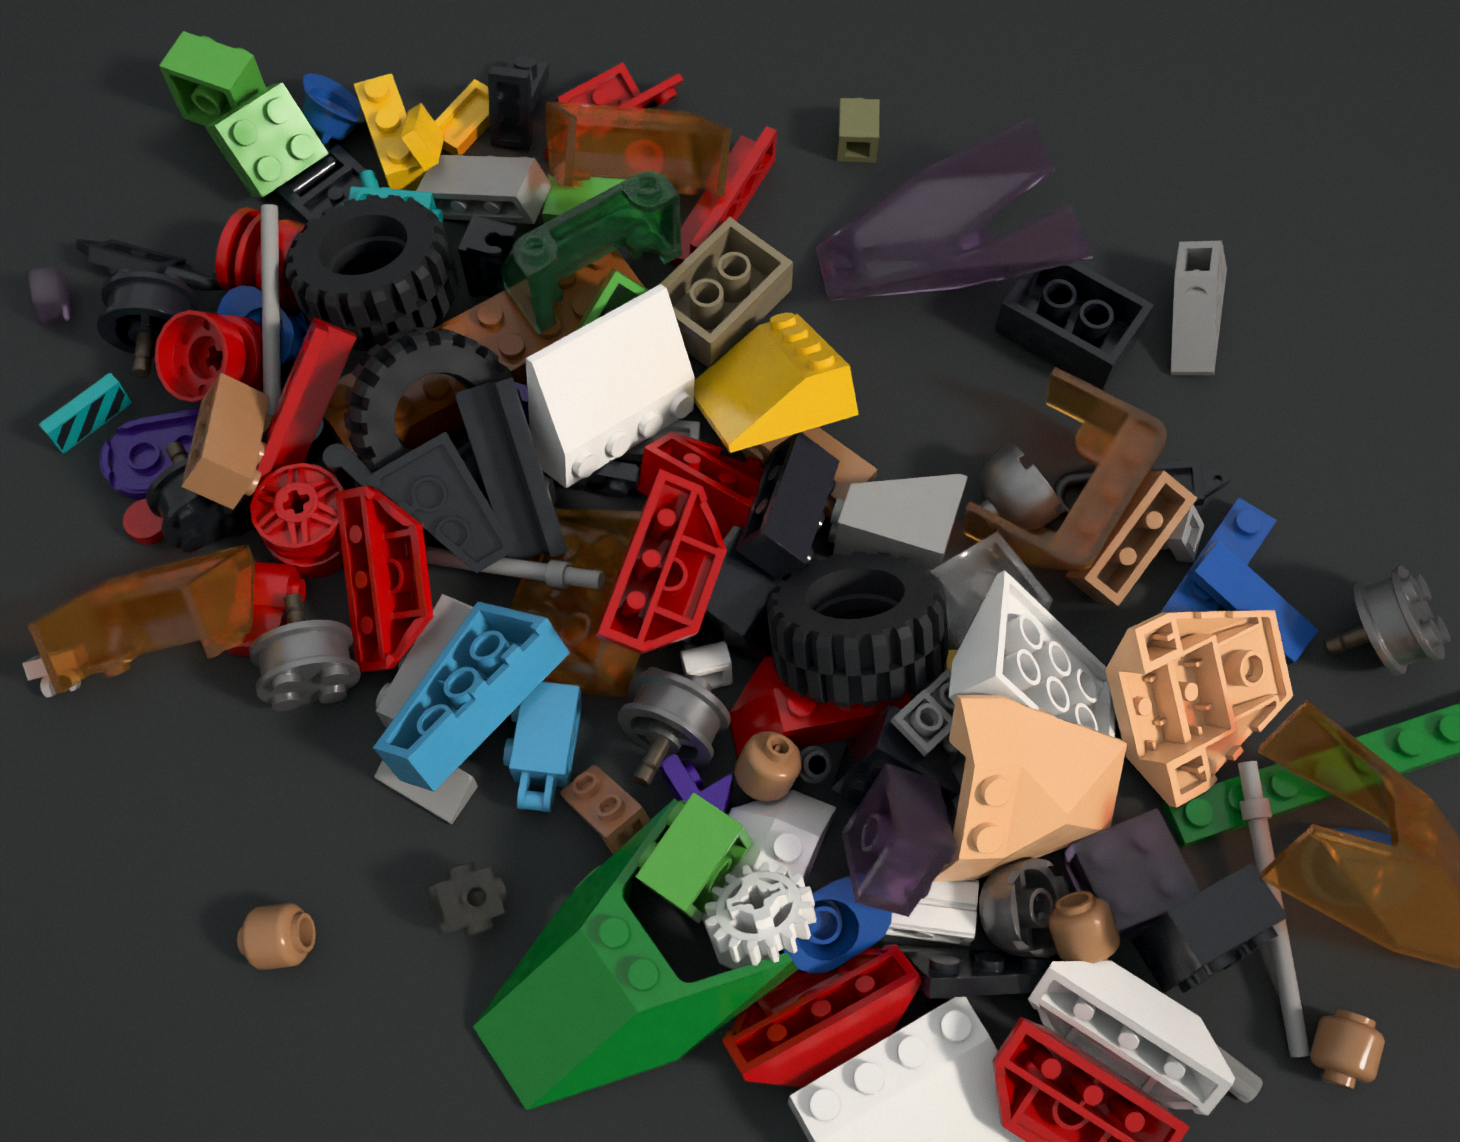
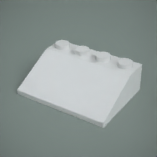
[526,284,695,488]
[949,570,1115,737]
[788,997,1026,1142]

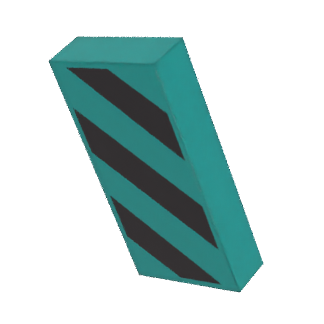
[39,373,132,454]

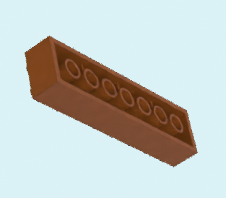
[323,236,644,461]

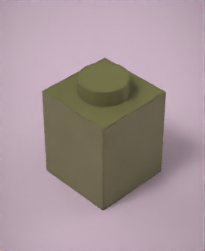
[837,98,880,163]

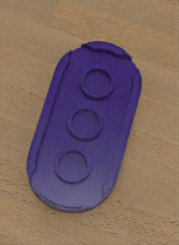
[100,408,264,500]

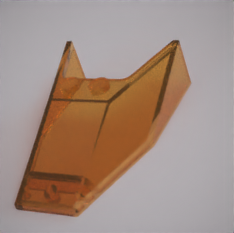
[1259,700,1460,969]

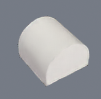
[680,641,733,689]

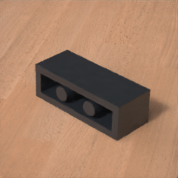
[735,432,840,580]

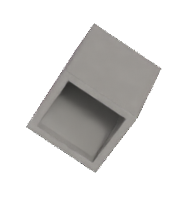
[828,474,968,577]

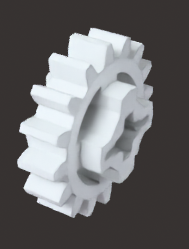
[705,862,817,966]

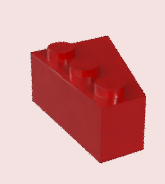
[638,432,765,540]

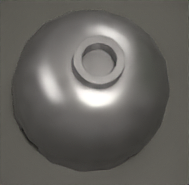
[980,443,1064,531]
[979,858,1069,958]

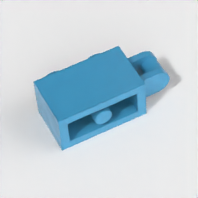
[503,682,583,813]

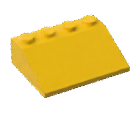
[694,313,859,453]

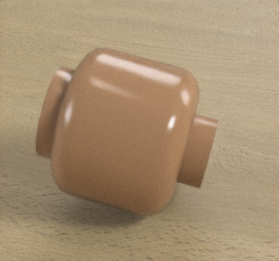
[734,731,802,802]
[1048,891,1120,964]
[237,903,316,970]
[1310,1009,1385,1090]

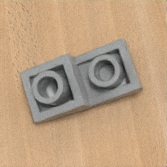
[891,668,955,757]

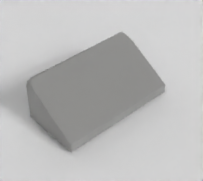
[374,760,478,825]

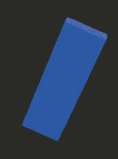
[1187,540,1318,665]

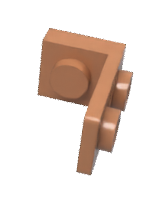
[560,765,650,854]

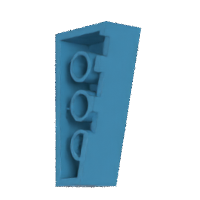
[373,602,570,792]

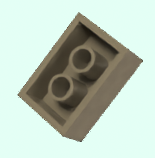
[659,217,793,368]

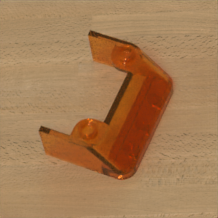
[545,102,732,196]
[964,367,1167,571]
[27,545,255,694]

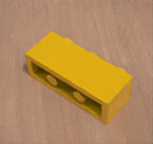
[354,73,426,191]

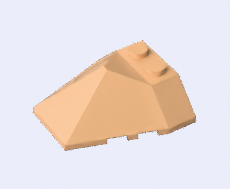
[1105,610,1293,808]
[926,695,1127,882]

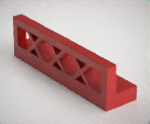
[665,126,777,266]
[254,317,357,492]

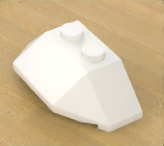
[702,790,836,970]
[1028,960,1235,1116]

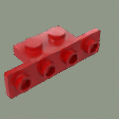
[542,62,683,161]

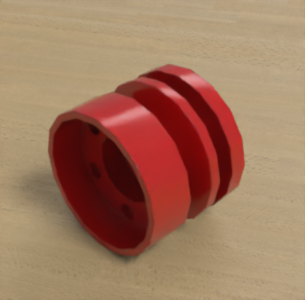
[215,207,305,311]
[154,310,263,403]
[250,463,344,579]

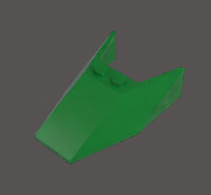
[473,798,798,1111]

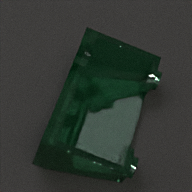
[501,171,682,334]

